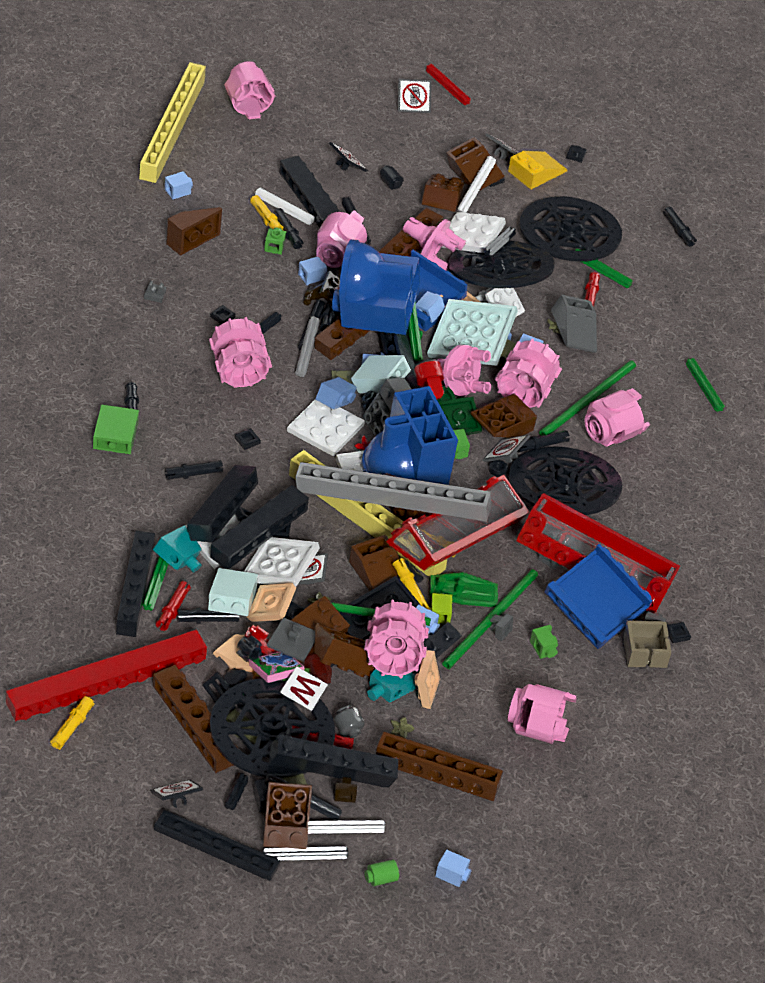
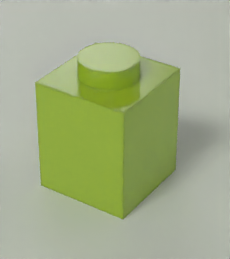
[430,593,452,624]

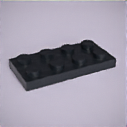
[339,576,420,640]

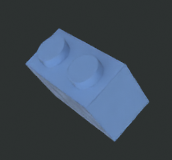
[316,377,357,409]

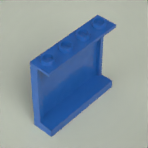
[411,250,467,332]
[545,544,653,649]

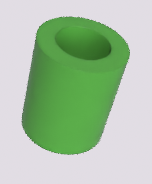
[365,859,399,887]

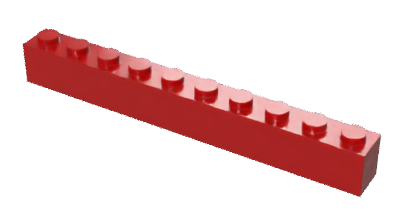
[6,630,207,721]

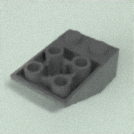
[551,294,597,353]
[363,378,411,436]

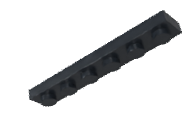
[154,810,280,881]

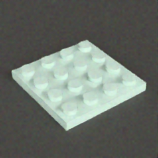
[427,299,518,366]

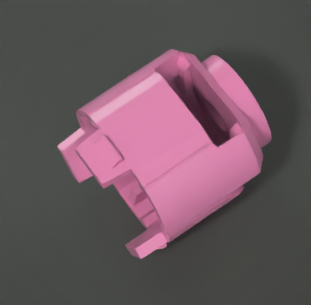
[224,62,276,119]
[316,210,367,268]
[584,388,650,447]
[508,684,577,744]

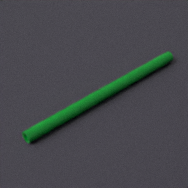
[539,360,636,436]
[442,569,538,669]

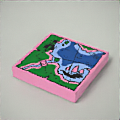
[249,652,304,683]

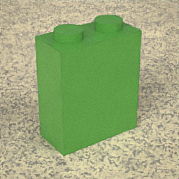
[93,405,139,454]

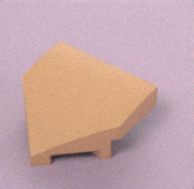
[213,634,255,672]

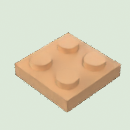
[247,583,296,622]
[415,650,440,709]

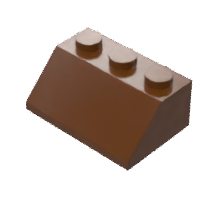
[315,623,376,677]

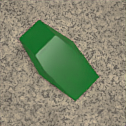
[429,572,498,607]

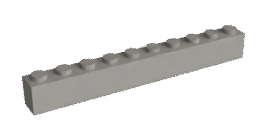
[296,462,491,522]

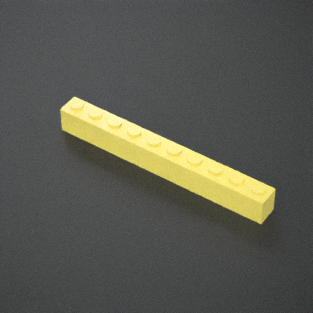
[139,63,206,183]
[289,450,447,577]

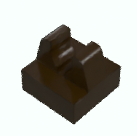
[334,777,357,803]

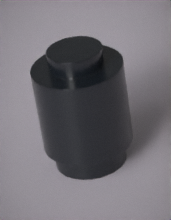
[380,165,404,190]

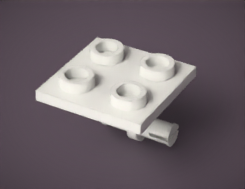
[475,288,525,317]

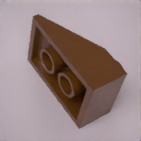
[166,207,222,256]
[291,596,350,663]

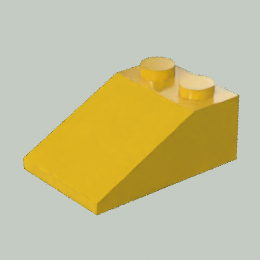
[508,151,568,189]

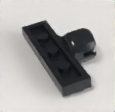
[412,621,462,675]

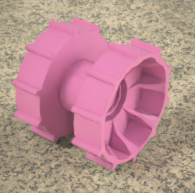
[209,317,272,388]
[495,339,562,408]
[364,600,429,678]

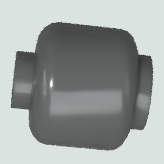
[334,706,365,738]

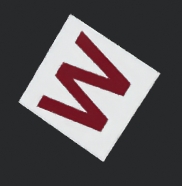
[280,666,328,711]

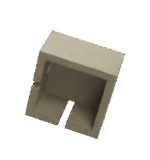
[623,621,671,668]

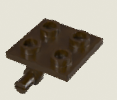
[303,271,341,315]

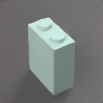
[351,355,411,393]
[208,568,258,616]

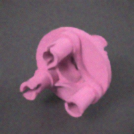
[403,217,466,271]
[433,345,491,396]

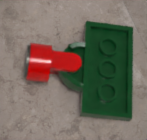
[414,360,482,435]

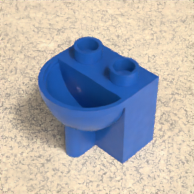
[332,239,420,335]
[362,386,458,485]

